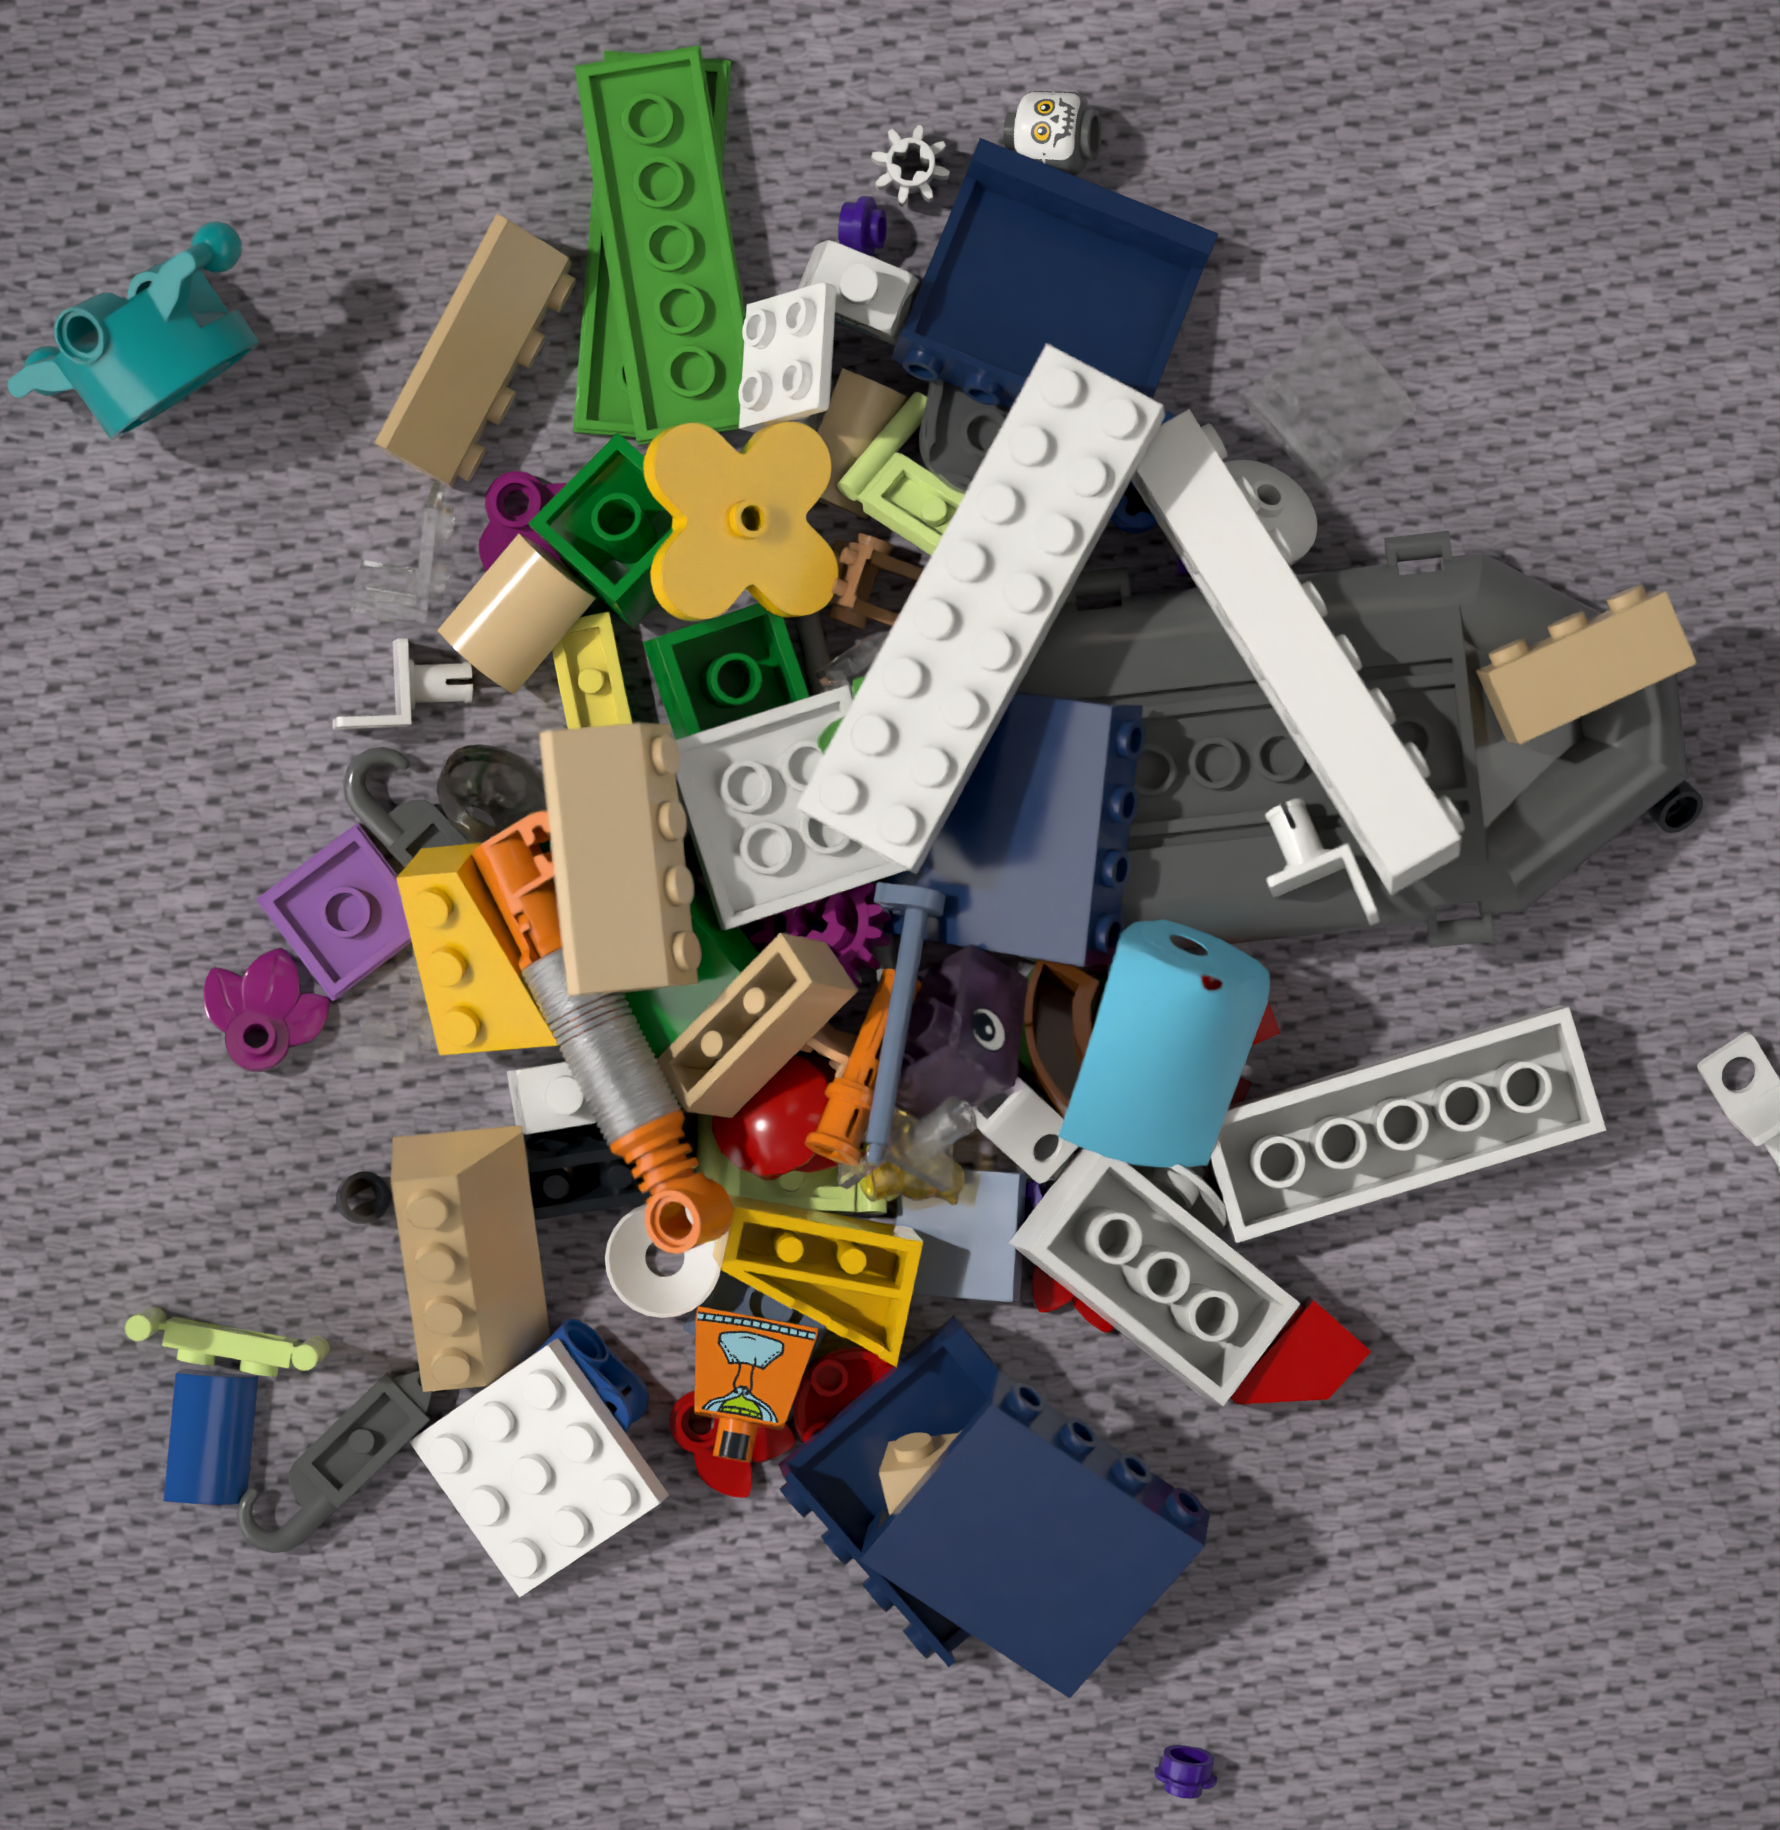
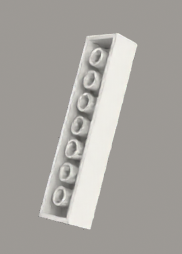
[795,344,1165,875]

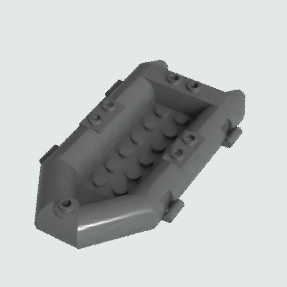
[1017,531,1688,977]

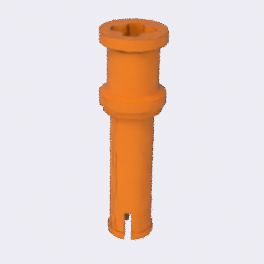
[805,969,922,1166]

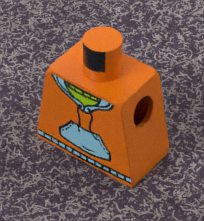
[694,1306,818,1463]

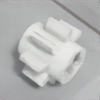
[871,125,950,207]

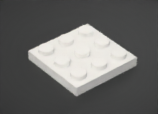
[675,685,907,930]
[409,1338,669,1598]

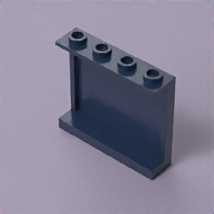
[891,138,1218,408]
[883,691,1145,966]
[778,1315,1004,1667]
[859,1371,1210,1698]

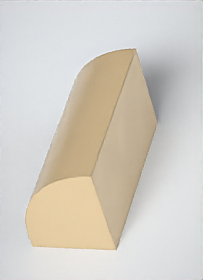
[817,368,909,520]
[437,534,596,694]

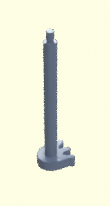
[865,882,946,1165]

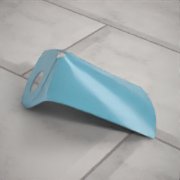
[1058,919,1270,1167]

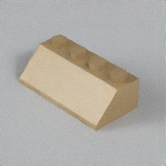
[375,214,576,489]
[539,723,701,996]
[391,1125,551,1392]

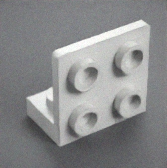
[739,282,836,433]

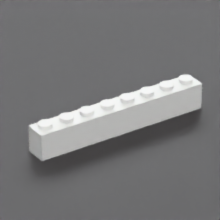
[1131,409,1464,895]

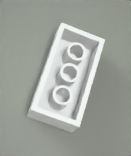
[1009,1148,1300,1406]

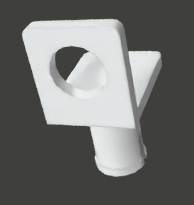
[332,638,473,730]
[1265,798,1380,925]
[1697,1032,1780,1172]

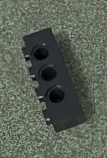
[524,1122,688,1220]

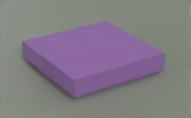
[256,823,412,1001]

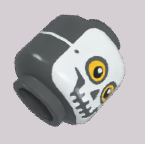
[1003,91,1101,176]

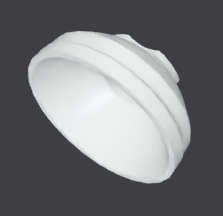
[605,1203,721,1318]

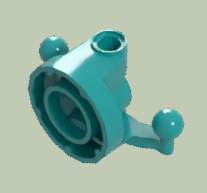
[8,221,261,440]

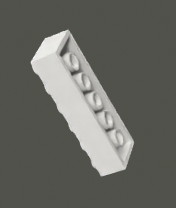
[1208,1006,1606,1243]

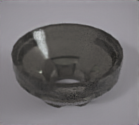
[437,744,548,843]

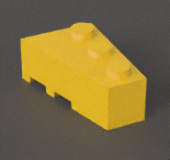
[396,843,558,1055]
[713,1194,923,1367]

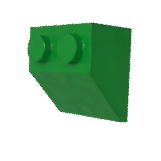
[528,432,673,629]

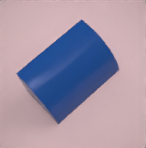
[163,1369,259,1505]

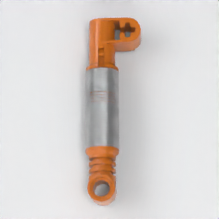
[471,809,733,1254]

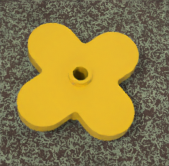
[644,421,839,621]

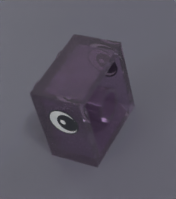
[894,944,1029,1130]

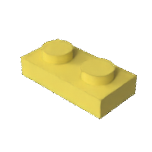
[552,612,633,729]

